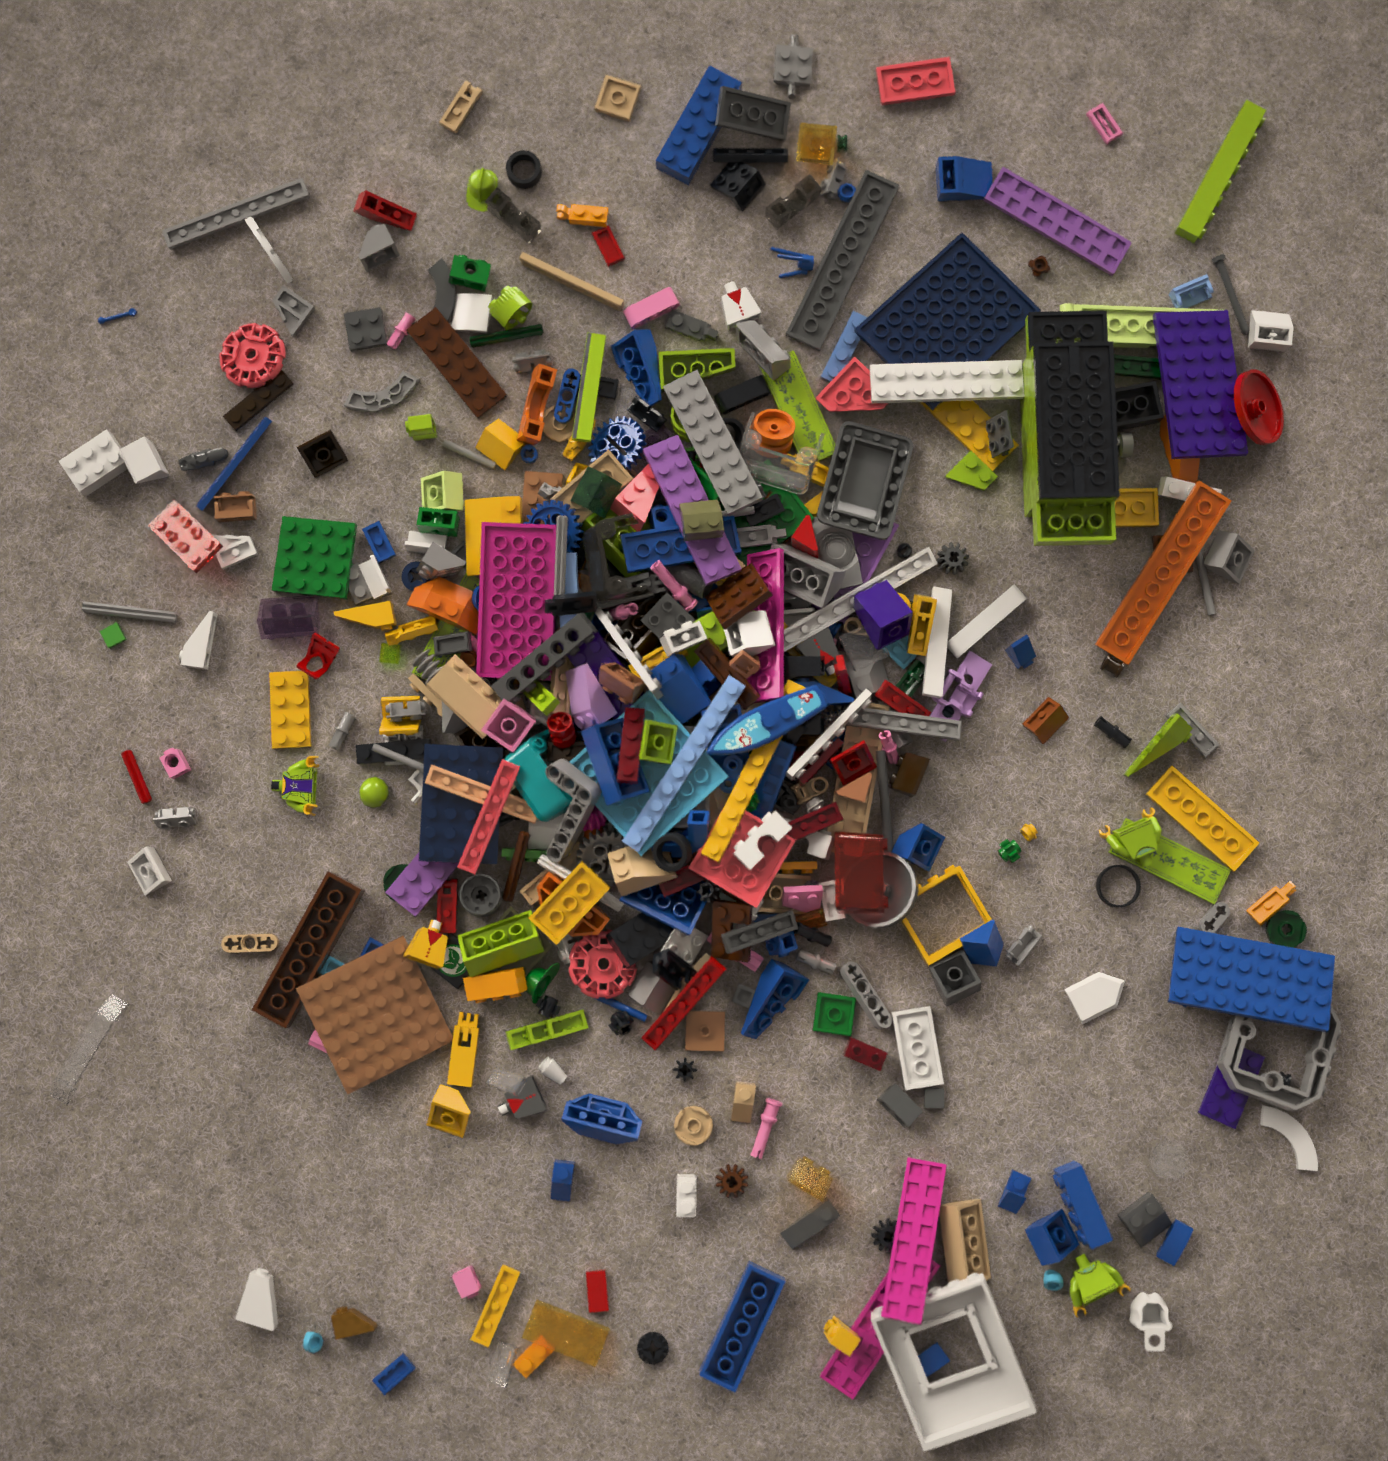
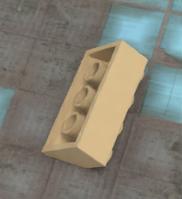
[425,654,502,739]
[939,1199,991,1283]

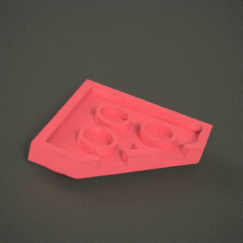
[815,356,889,412]

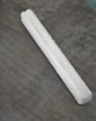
[537,854,624,912]

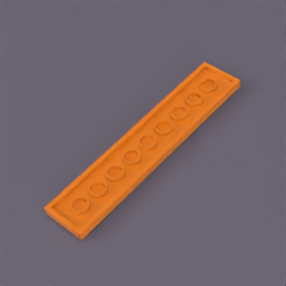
[1095,481,1231,665]

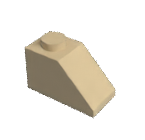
[731,1081,756,1123]

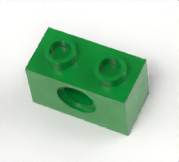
[448,255,491,292]

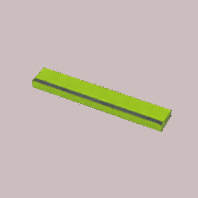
[572,333,606,443]

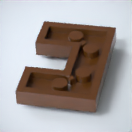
[711,899,752,963]

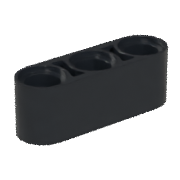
[714,375,771,415]

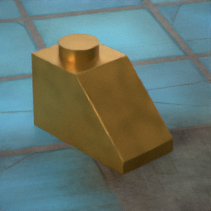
[331,1306,378,1340]

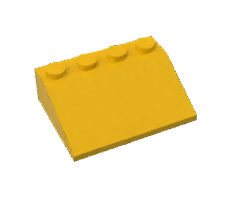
[465,496,523,576]

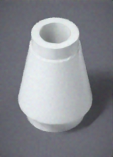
[538,1057,567,1085]

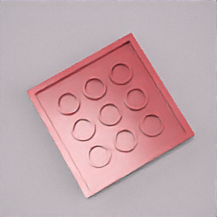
[688,811,796,908]

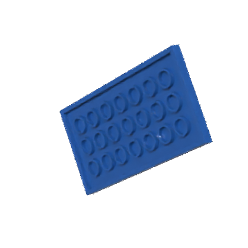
[1168,927,1335,1032]

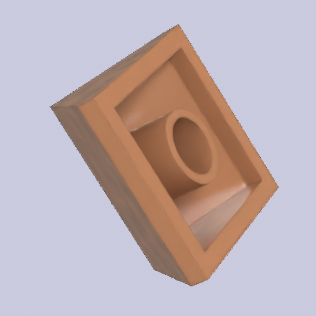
[834,772,872,803]

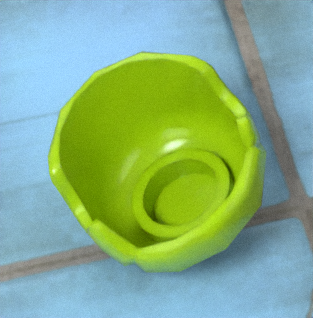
[359,777,389,808]

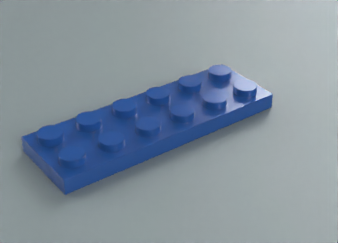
[620,516,741,573]

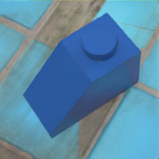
[1005,634,1036,669]
[551,1159,575,1202]

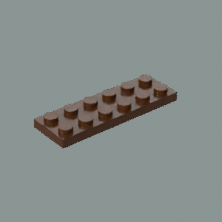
[406,307,507,419]

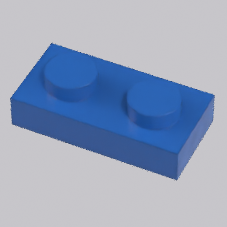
[362,521,396,564]

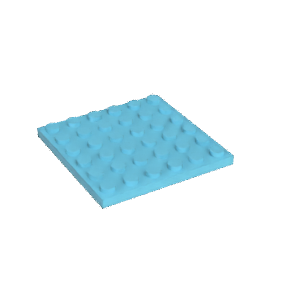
[569,689,729,856]

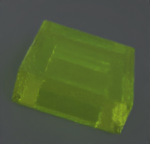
[379,643,401,665]

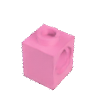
[160,748,191,779]
[452,1265,482,1299]

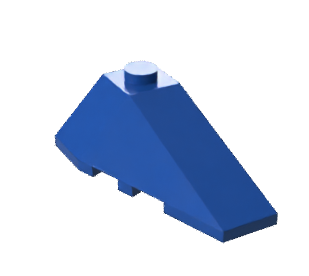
[741,959,809,1039]

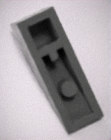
[780,1197,840,1249]

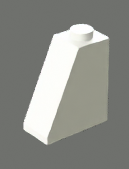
[235,1268,278,1331]

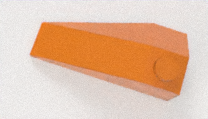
[1160,415,1200,483]

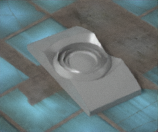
[811,517,863,589]

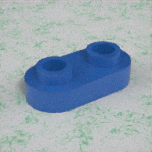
[719,754,744,793]

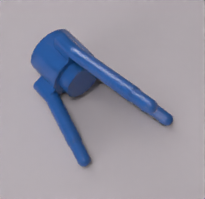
[770,247,814,278]

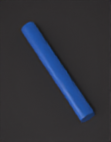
[594,997,648,1022]

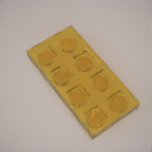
[522,1299,610,1367]

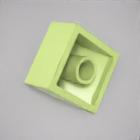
[421,471,464,512]

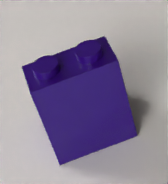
[853,580,913,651]

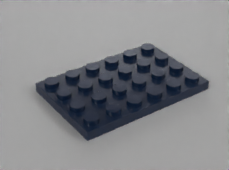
[419,744,503,864]

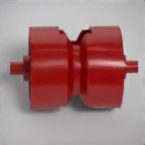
[547,712,577,748]

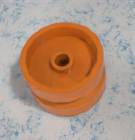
[751,409,796,458]

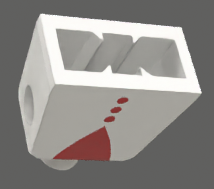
[721,281,761,330]

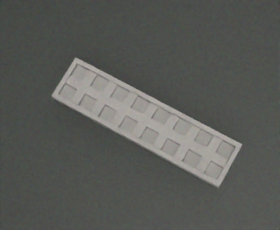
[663,370,763,517]

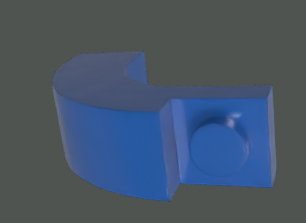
[651,810,710,857]

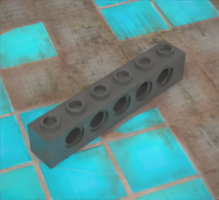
[491,613,598,704]

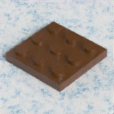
[705,563,772,630]

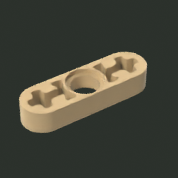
[221,934,279,953]

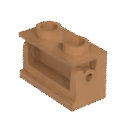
[213,491,257,522]

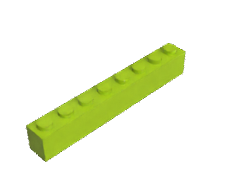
[1174,100,1266,243]

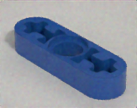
[554,368,581,424]

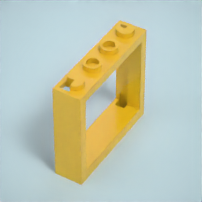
[901,865,992,966]

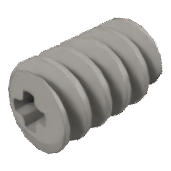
[412,649,443,684]

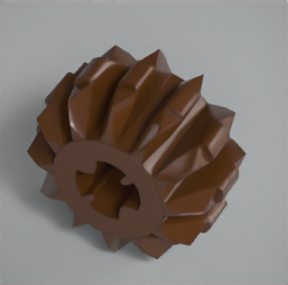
[716,1164,748,1198]

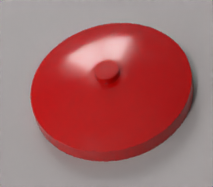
[1234,369,1284,445]

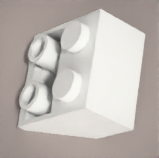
[1248,311,1293,352]
[724,610,775,657]

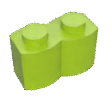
[405,414,437,441]

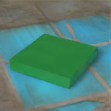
[812,992,856,1036]

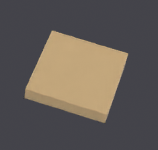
[594,75,641,122]

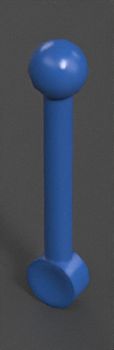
[98,308,137,324]

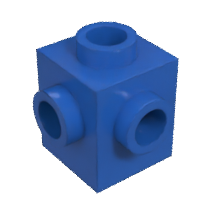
[765,931,798,958]

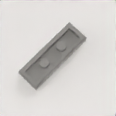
[1165,702,1219,758]

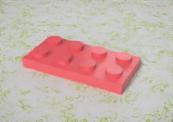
[876,57,955,106]

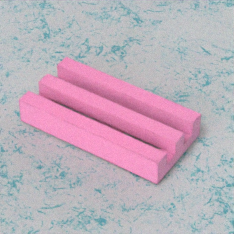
[1086,103,1123,145]

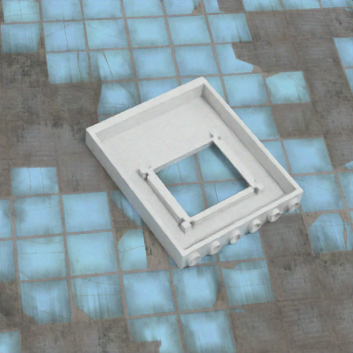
[871,1273,1037,1452]

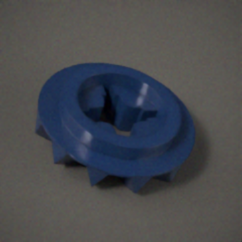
[401,561,431,591]

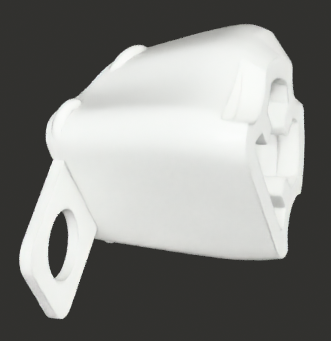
[1129,1292,1172,1351]

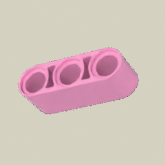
[623,287,680,329]

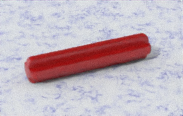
[121,750,152,804]

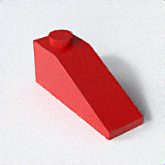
[353,190,417,231]

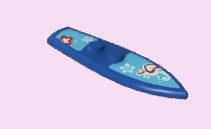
[707,685,828,755]

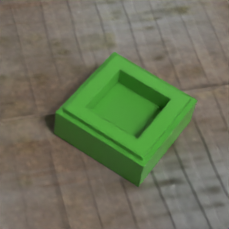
[100,622,127,648]

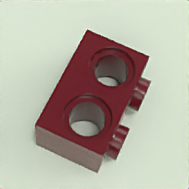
[842,1037,888,1071]

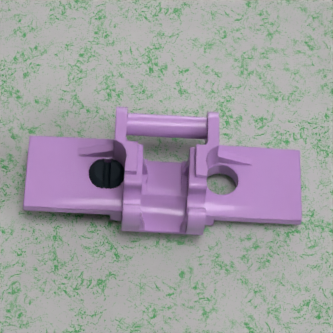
[929,651,992,742]

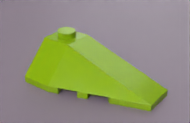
[1123,713,1193,777]

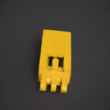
[447,1012,480,1087]

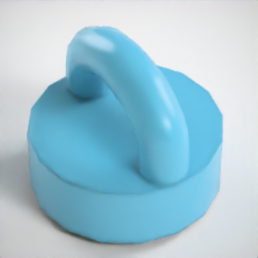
[1043,1270,1064,1291]
[303,1332,323,1353]

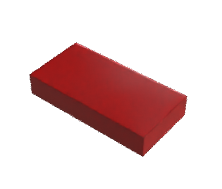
[592,225,625,267]
[586,1270,609,1313]

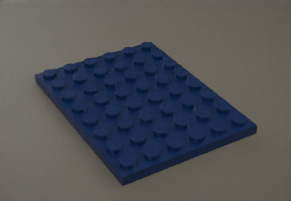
[854,232,1041,411]

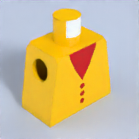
[403,920,448,969]

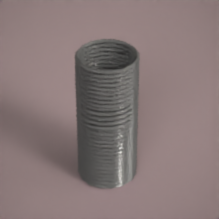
[653,564,713,599]

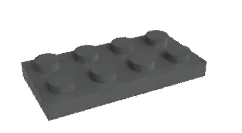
[715,86,791,141]

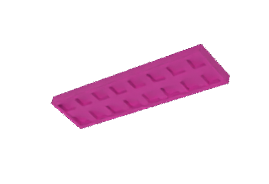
[881,1158,947,1325]
[819,1260,940,1400]

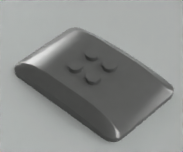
[817,421,913,540]

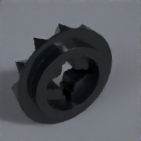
[637,1332,669,1365]

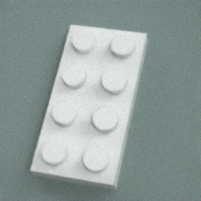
[891,1006,944,1090]

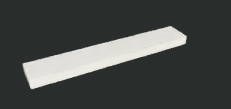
[922,587,952,699]

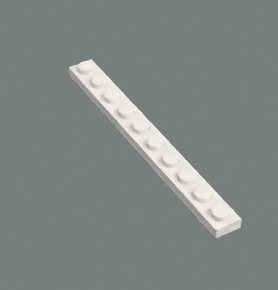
[784,547,938,652]

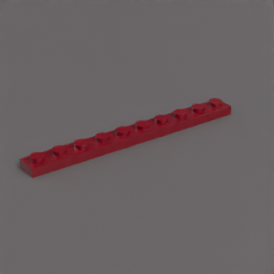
[659,802,844,898]

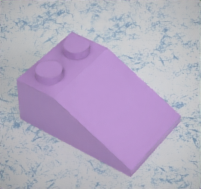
[565,663,617,731]

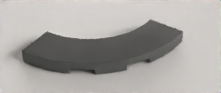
[428,258,456,322]

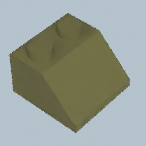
[679,500,724,541]

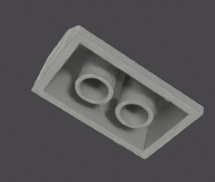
[736,320,791,381]

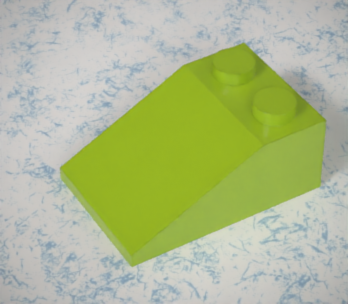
[685,611,729,668]

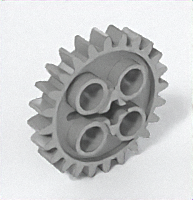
[576,828,629,887]

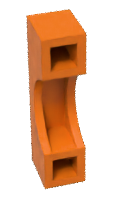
[517,364,557,446]

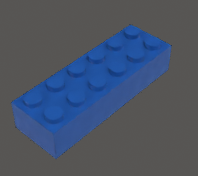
[656,65,742,186]
[699,1261,786,1392]

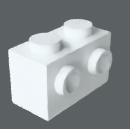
[659,621,707,657]

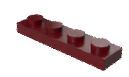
[617,707,645,784]

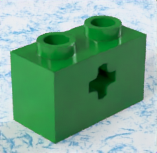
[416,507,460,537]

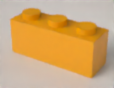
[463,967,528,1003]

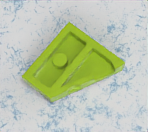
[945,451,998,491]

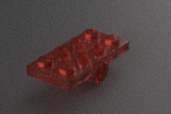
[148,499,223,574]

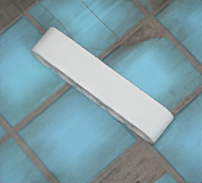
[947,584,1027,658]

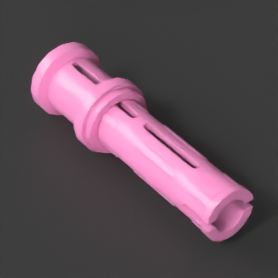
[650,560,698,612]
[750,1098,783,1159]

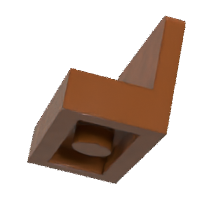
[1022,697,1069,744]

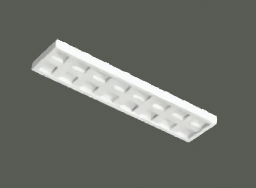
[869,360,1024,404]

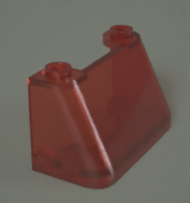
[835,832,888,914]

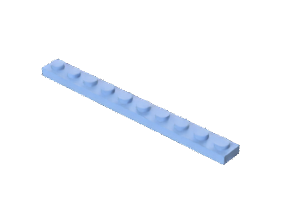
[622,675,746,852]

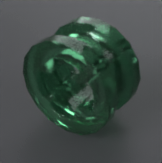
[837,134,847,152]

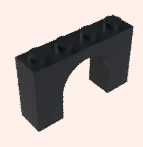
[784,656,825,735]

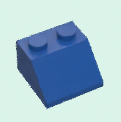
[1025,1209,1080,1266]

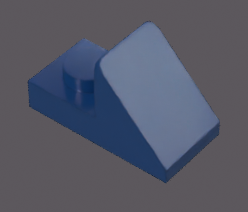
[998,1170,1031,1214]

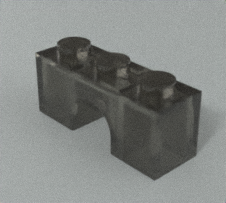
[765,174,822,230]
[485,188,542,244]

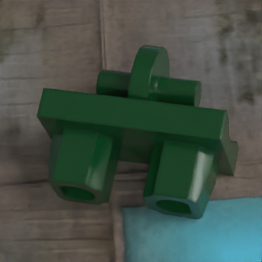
[895,659,925,697]

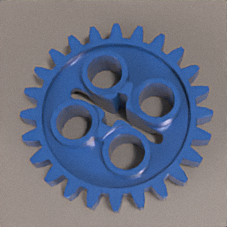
[588,416,647,471]
[523,500,584,553]

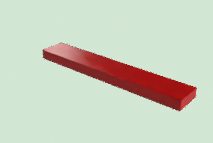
[641,956,726,1051]

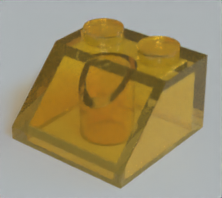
[796,123,837,165]
[786,1156,833,1202]

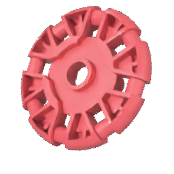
[219,323,286,388]
[568,929,637,999]

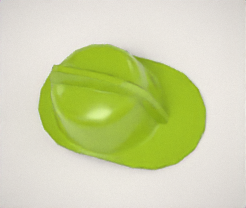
[466,168,498,212]

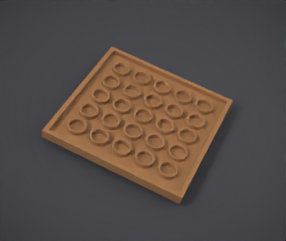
[296,936,453,1095]

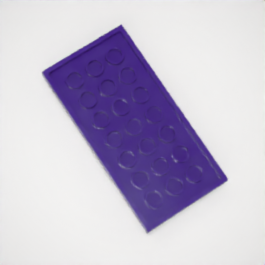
[1153,310,1248,459]

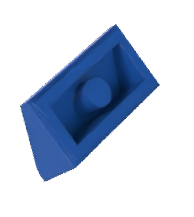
[918,1342,950,1378]

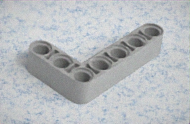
[545,759,601,863]

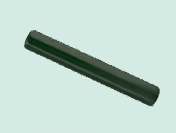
[469,324,543,348]

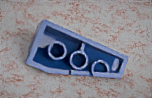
[610,329,662,407]

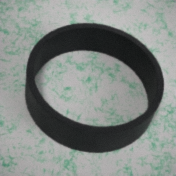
[1096,865,1141,907]

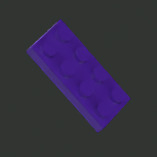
[1198,1048,1265,1129]

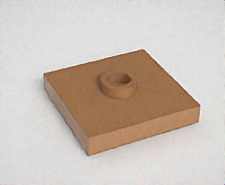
[685,1011,725,1051]

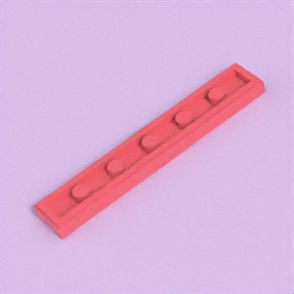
[457,759,520,874]

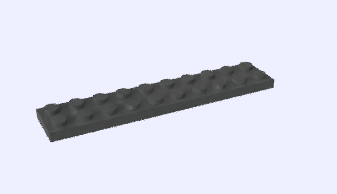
[786,170,900,351]

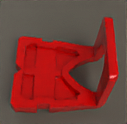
[296,633,340,680]

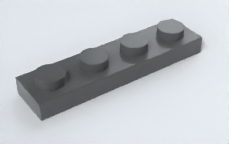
[721,910,798,953]

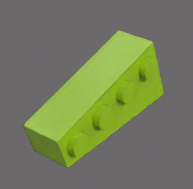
[659,348,735,393]

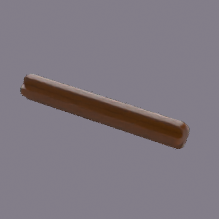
[502,831,530,902]

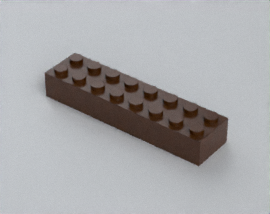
[251,871,365,1029]

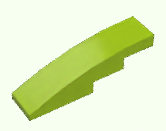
[505,1009,588,1050]

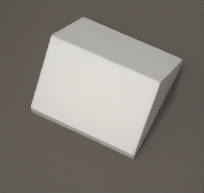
[119,437,169,484]
[128,847,172,896]

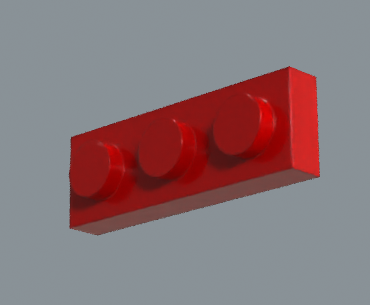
[874,680,931,716]

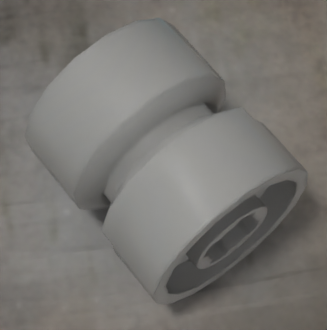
[1117,432,1134,457]

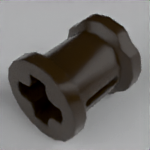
[1100,654,1125,678]

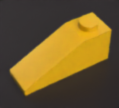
[907,594,937,656]
[334,601,397,631]

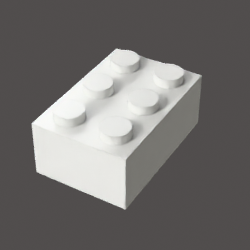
[59,429,128,496]

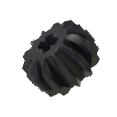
[871,1218,897,1253]

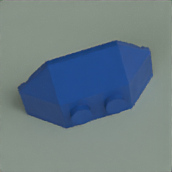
[561,1093,642,1145]

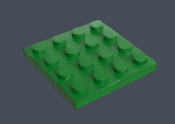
[272,516,357,599]

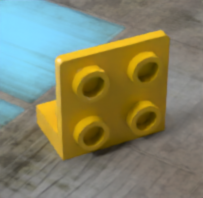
[379,696,422,736]

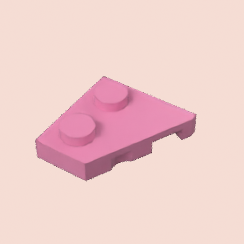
[781,885,823,916]

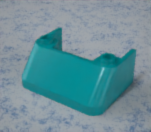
[504,729,573,822]

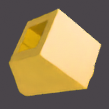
[823,1316,861,1357]

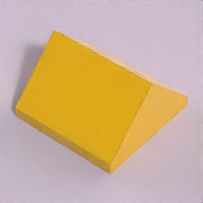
[475,418,527,471]

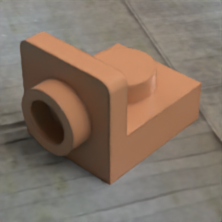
[729,649,760,679]

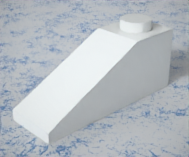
[179,611,218,670]

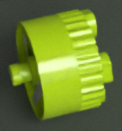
[488,285,533,330]

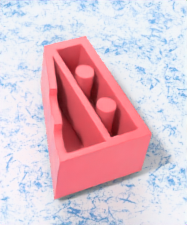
[610,464,659,532]

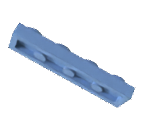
[820,311,867,383]

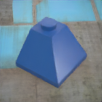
[891,823,945,872]

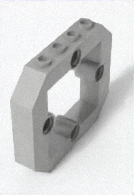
[1217,1006,1341,1111]

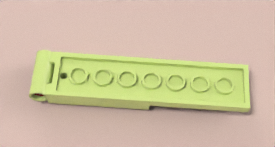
[1059,303,1217,348]

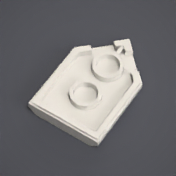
[1064,972,1125,1024]

